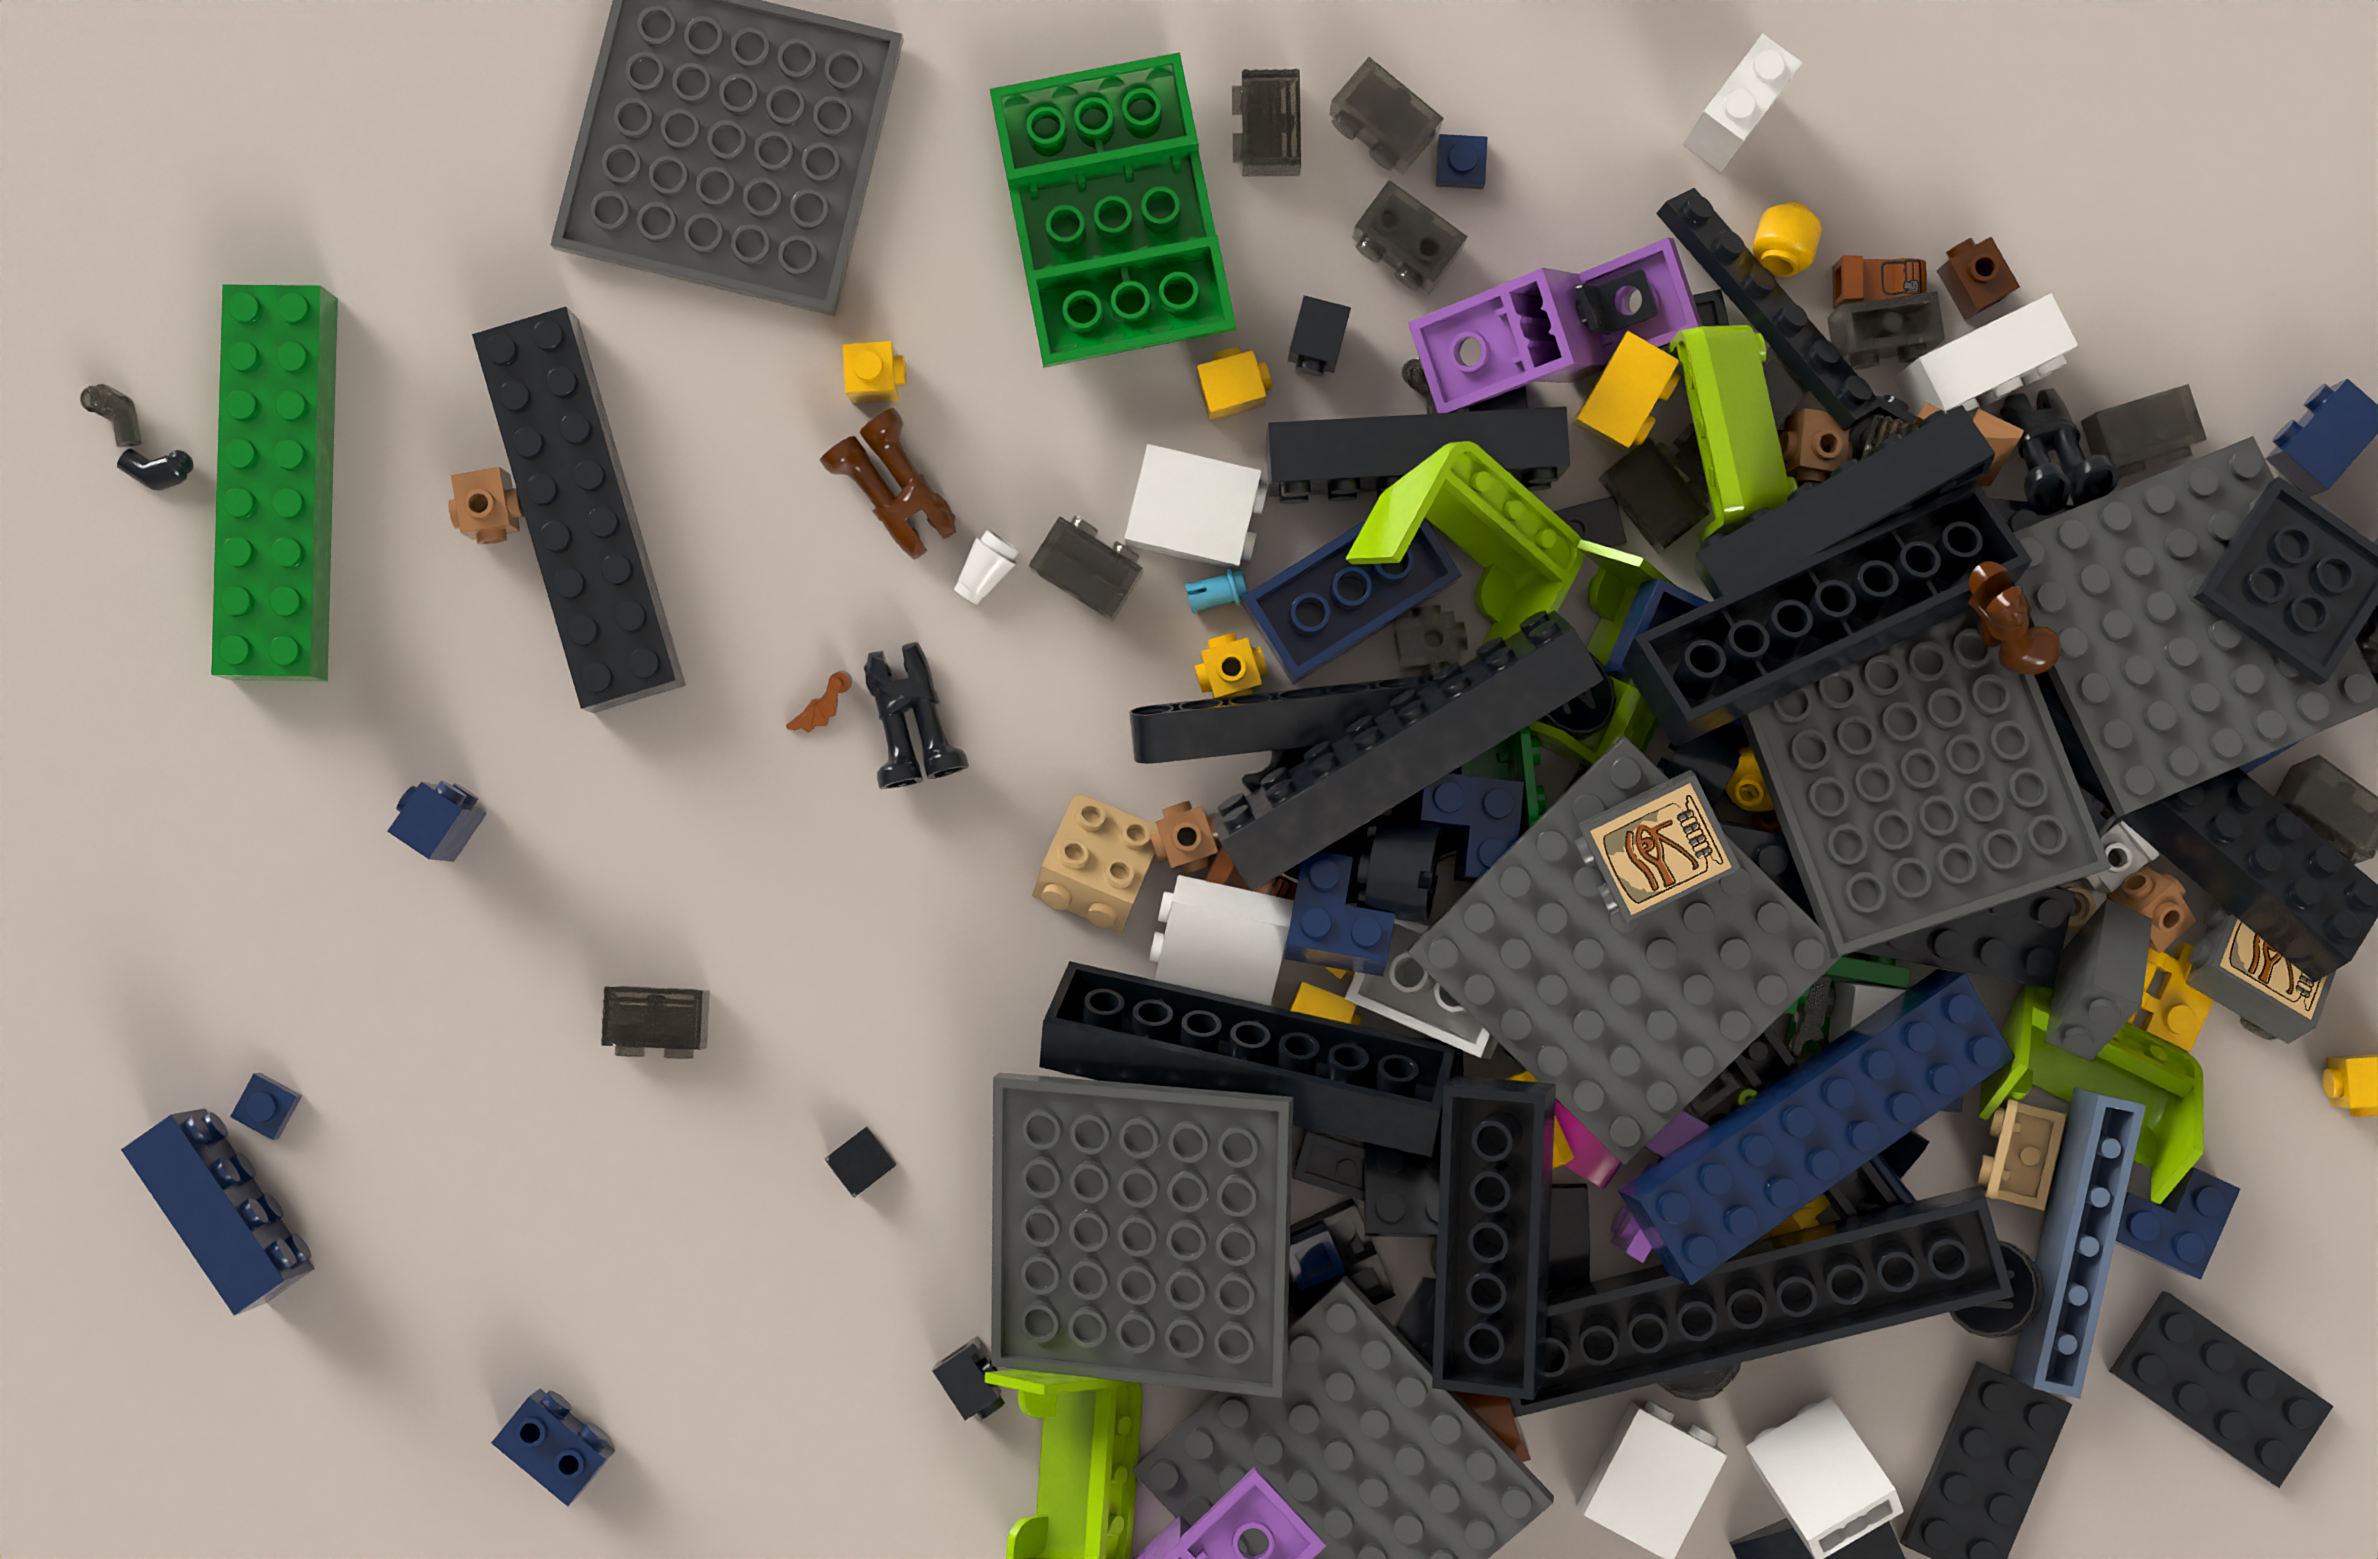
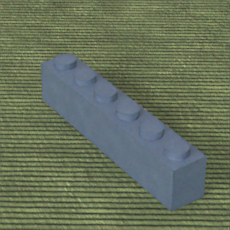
[2010,1087,2146,1399]

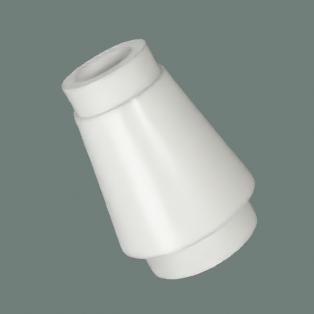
[954,529,1019,605]

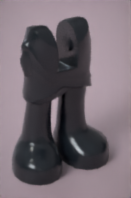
[2000,388,2120,513]
[864,642,969,790]

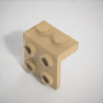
[1032,794,1159,933]
[1977,1099,2067,1211]

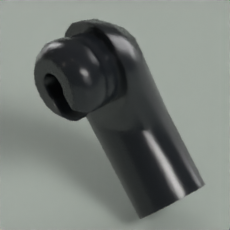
[117,448,194,491]

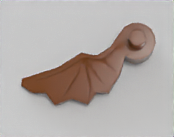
[786,671,852,733]

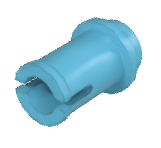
[1185,567,1248,614]

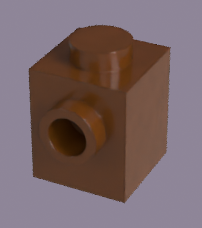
[1937,237,2020,320]

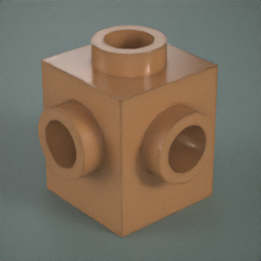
[1779,408,1853,485]
[448,467,524,545]
[1150,800,1220,875]
[2106,865,2196,953]

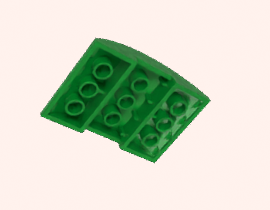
[989,52,1236,368]

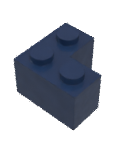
[1411,773,1524,883]
[1284,851,1395,977]
[2115,1167,2240,1280]

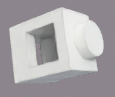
[2079,818,2160,893]

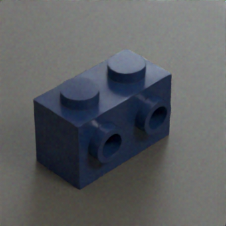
[2266,378,2378,497]
[387,780,487,862]
[491,1388,616,1507]

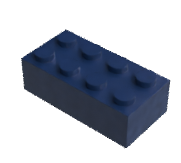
[1241,517,1462,685]
[121,1108,315,1316]

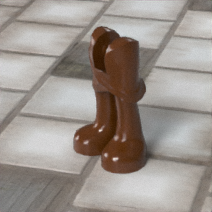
[820,408,956,560]
[1968,561,2061,674]

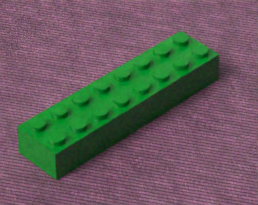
[211,284,338,681]

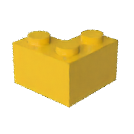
[1572,331,1681,451]

